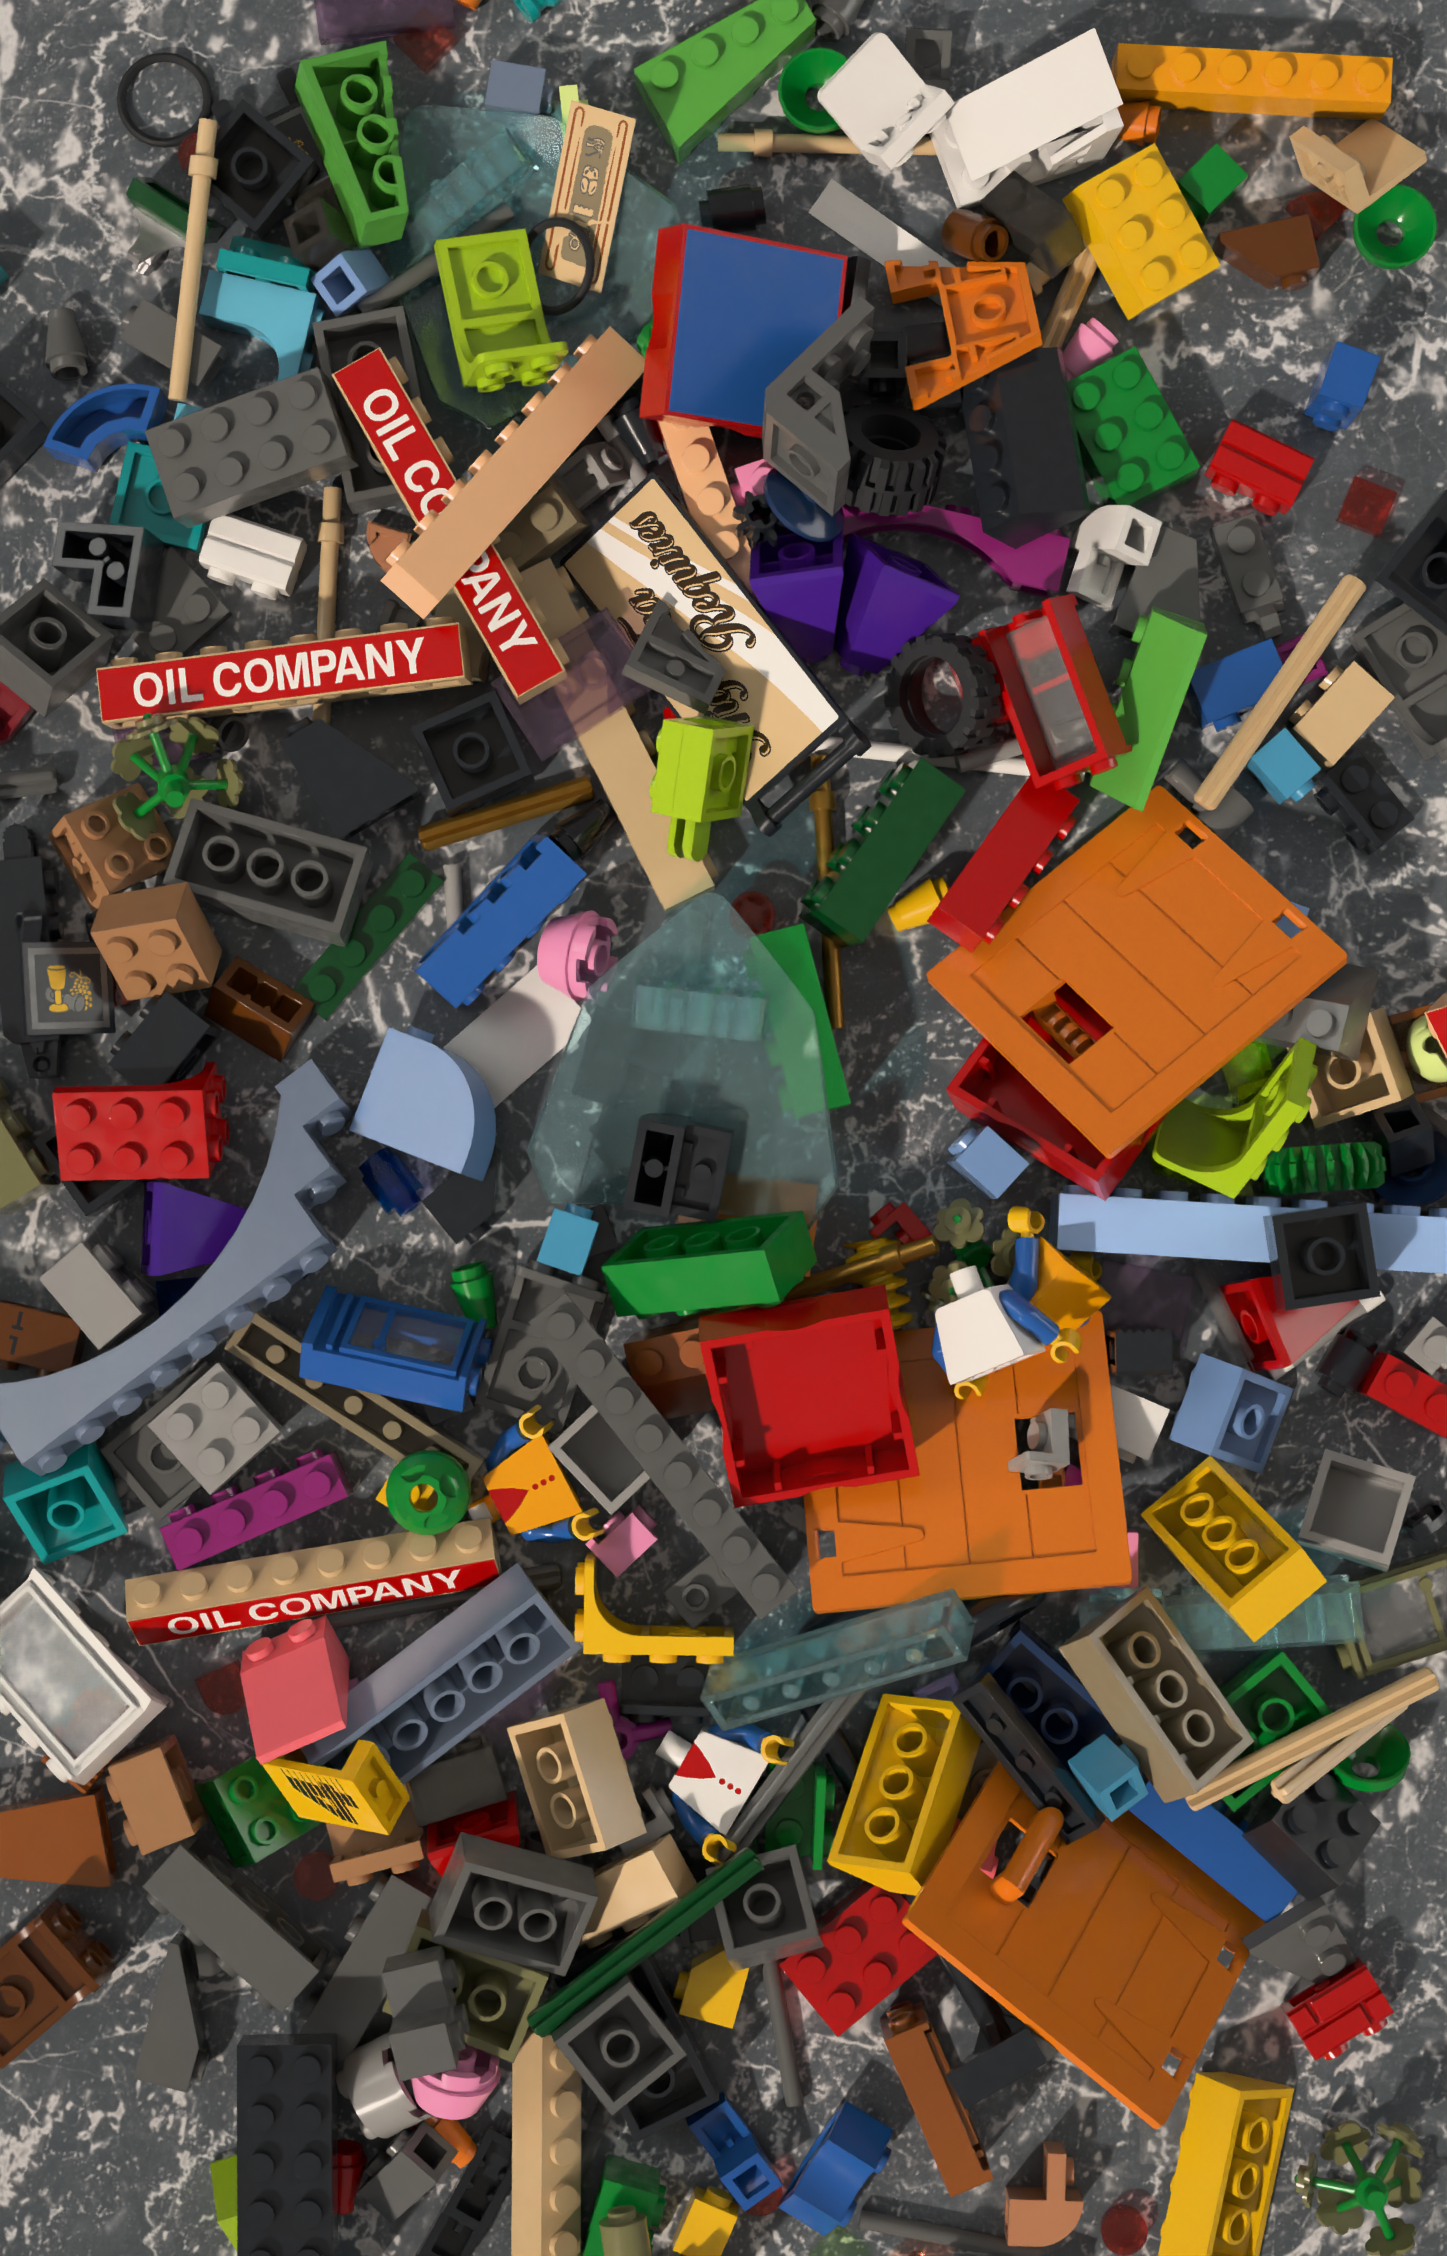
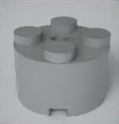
[336,2032,434,2140]

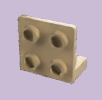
[1289,118,1428,214]

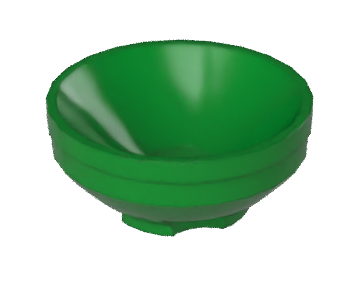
[778,47,848,134]
[1352,184,1437,270]
[386,1450,471,1535]
[1330,1723,1411,1792]

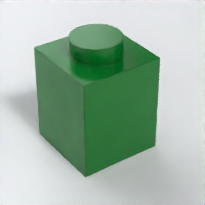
[1177,143,1249,227]

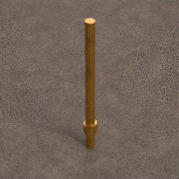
[808,755,845,1029]
[679,1235,940,1323]

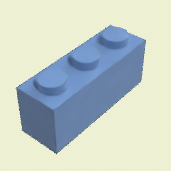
[947,1125,1029,1200]

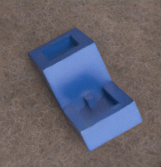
[685,2092,783,2211]

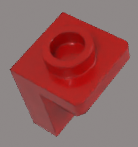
[868,1201,940,1245]

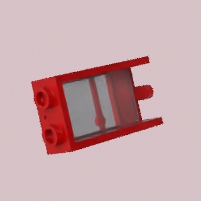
[978,594,1133,792]

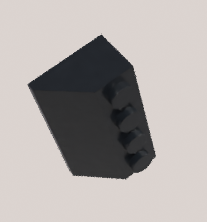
[960,347,1091,549]

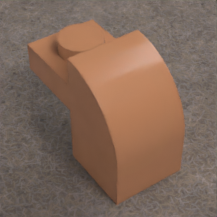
[1004,2141,1084,2247]

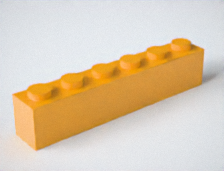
[1111,43,1393,121]

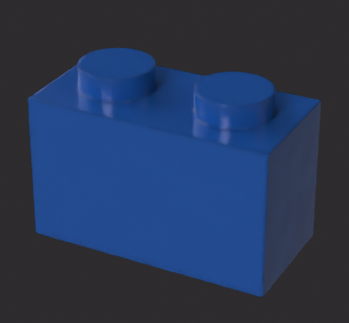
[1303,341,1381,431]
[1186,638,1283,732]

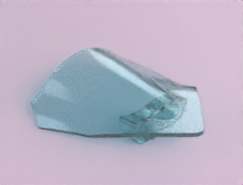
[388,105,681,431]
[526,892,839,1231]

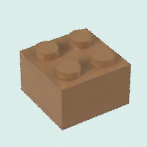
[90,882,222,1001]
[106,1733,208,1856]

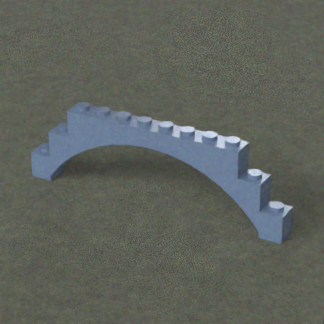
[0,1059,355,1477]

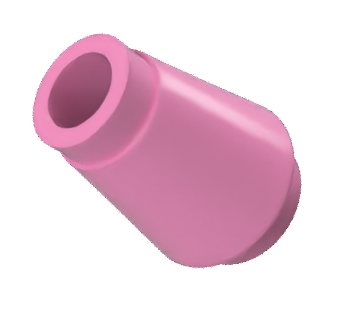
[1063,317,1119,381]

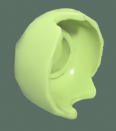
[1406,1015,1447,1082]

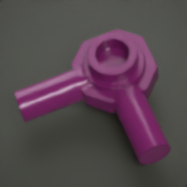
[597,1679,673,1759]

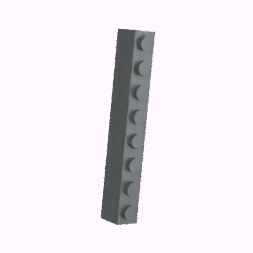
[528,1292,798,1620]

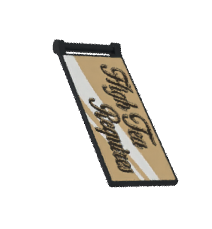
[560,472,872,837]

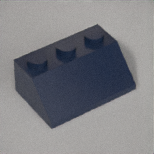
[967,1619,1116,1779]

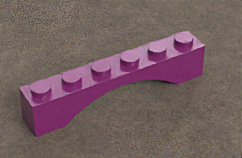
[842,503,1071,599]

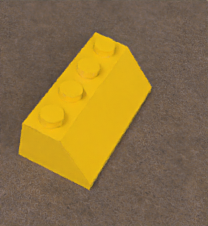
[827,1694,981,1896]
[1158,2072,1294,2256]

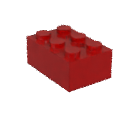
[778,1881,938,2037]

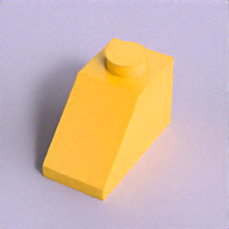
[673,1941,749,2029]

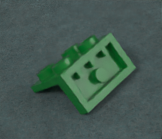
[193,1755,323,1868]
[765,1761,835,1870]

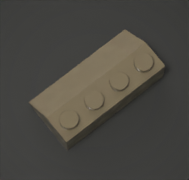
[1058,1586,1254,1804]

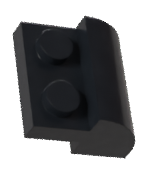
[623,1113,734,1222]

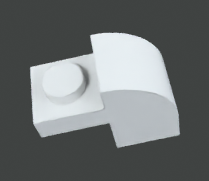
[1066,505,1162,608]

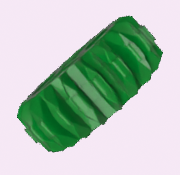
[1260,1141,1387,1196]

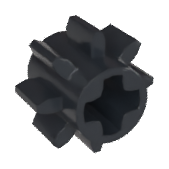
[732,491,788,549]

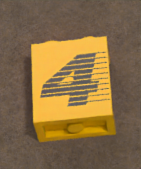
[262,1739,410,1835]

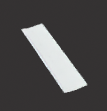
[808,179,956,306]

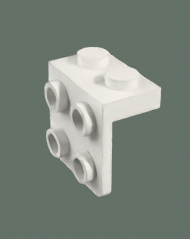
[817,32,955,170]

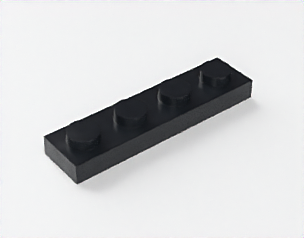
[950,1672,1106,1845]

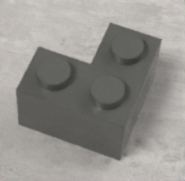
[382,1945,470,2082]

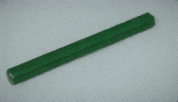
[527,1847,763,2038]

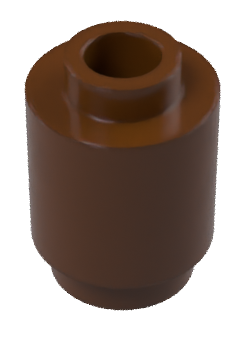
[942,208,1009,262]

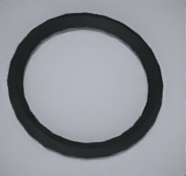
[117,52,213,148]
[527,217,595,316]

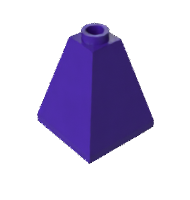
[749,529,844,663]
[834,533,960,676]
[141,1182,248,1276]

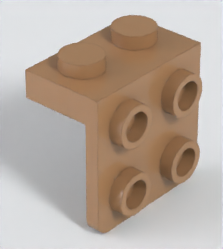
[326,1780,427,1886]

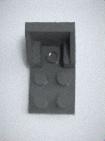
[762,297,875,516]

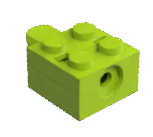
[649,716,754,862]

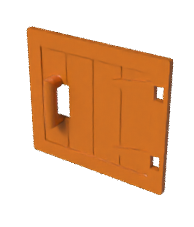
[926,785,1348,1159]
[803,1311,1132,1614]
[902,1760,1265,2129]

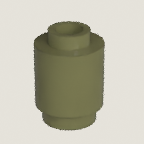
[599,2205,652,2256]

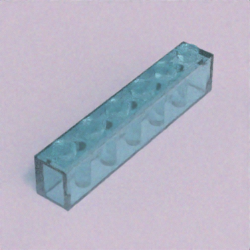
[1078,1574,1366,1655]
[700,1589,975,1731]

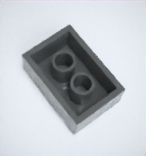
[428,1832,599,1976]

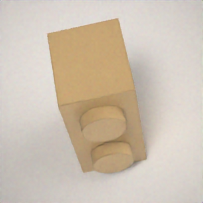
[1288,661,1395,771]

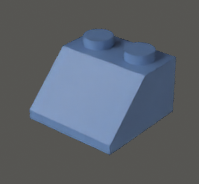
[1168,1353,1294,1474]

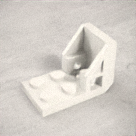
[929,107,1124,209]

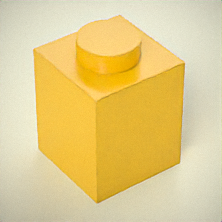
[673,2186,738,2256]

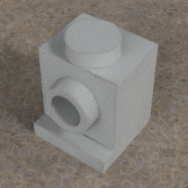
[1393,1315,1447,1377]

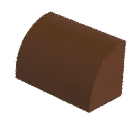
[204,956,315,1062]

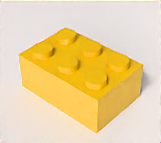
[1062,143,1221,321]

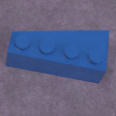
[411,834,587,1008]

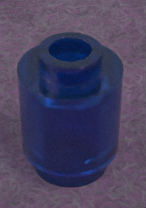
[359,1147,425,1217]

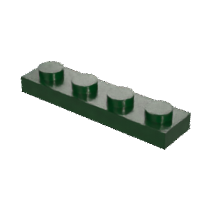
[292,852,444,1022]

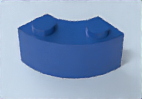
[44,384,169,472]
[778,2101,893,2236]

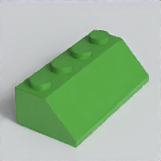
[1086,606,1208,812]

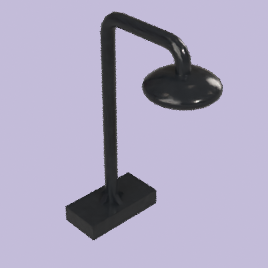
[784,1592,1058,2110]

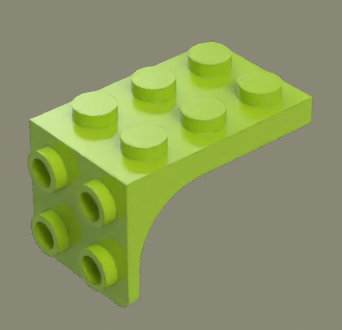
[434,229,569,392]
[1152,1037,1318,1199]

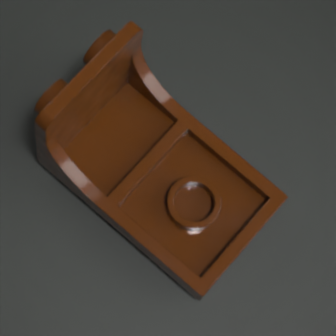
[0,1898,117,2069]

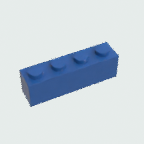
[1128,1773,1298,1923]

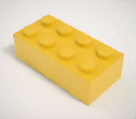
[1140,1456,1327,1643]

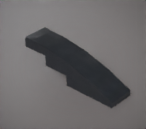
[415,2127,512,2256]

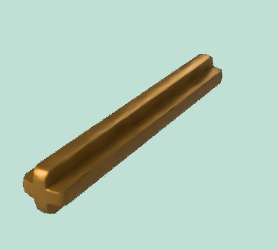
[418,776,595,851]

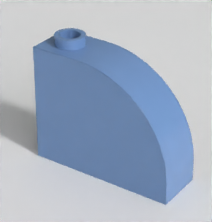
[349,1025,496,1182]

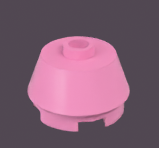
[537,910,618,1001]
[411,2044,501,2120]

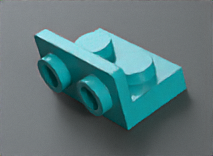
[216,236,321,293]

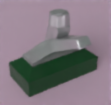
[126,177,225,277]

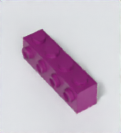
[159,1448,354,1571]

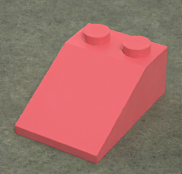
[240,1615,350,1765]

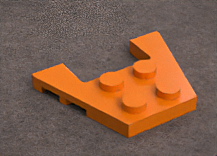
[884,260,1043,410]

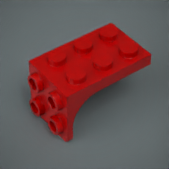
[52,1062,230,1181]

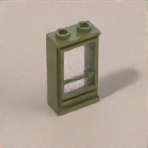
[1319,1546,1447,1680]

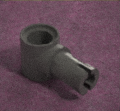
[1164,758,1254,843]

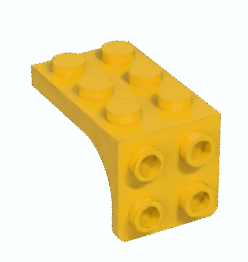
[575,1552,734,1664]

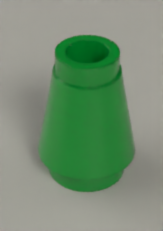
[449,1261,498,1330]

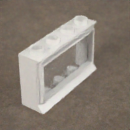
[0,1567,167,1785]

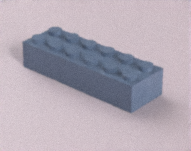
[301,1562,582,1785]

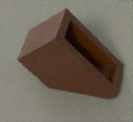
[1213,214,1320,292]

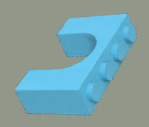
[174,269,326,420]

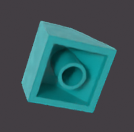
[2,1441,129,1565]

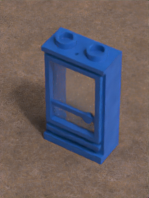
[299,1285,492,1412]

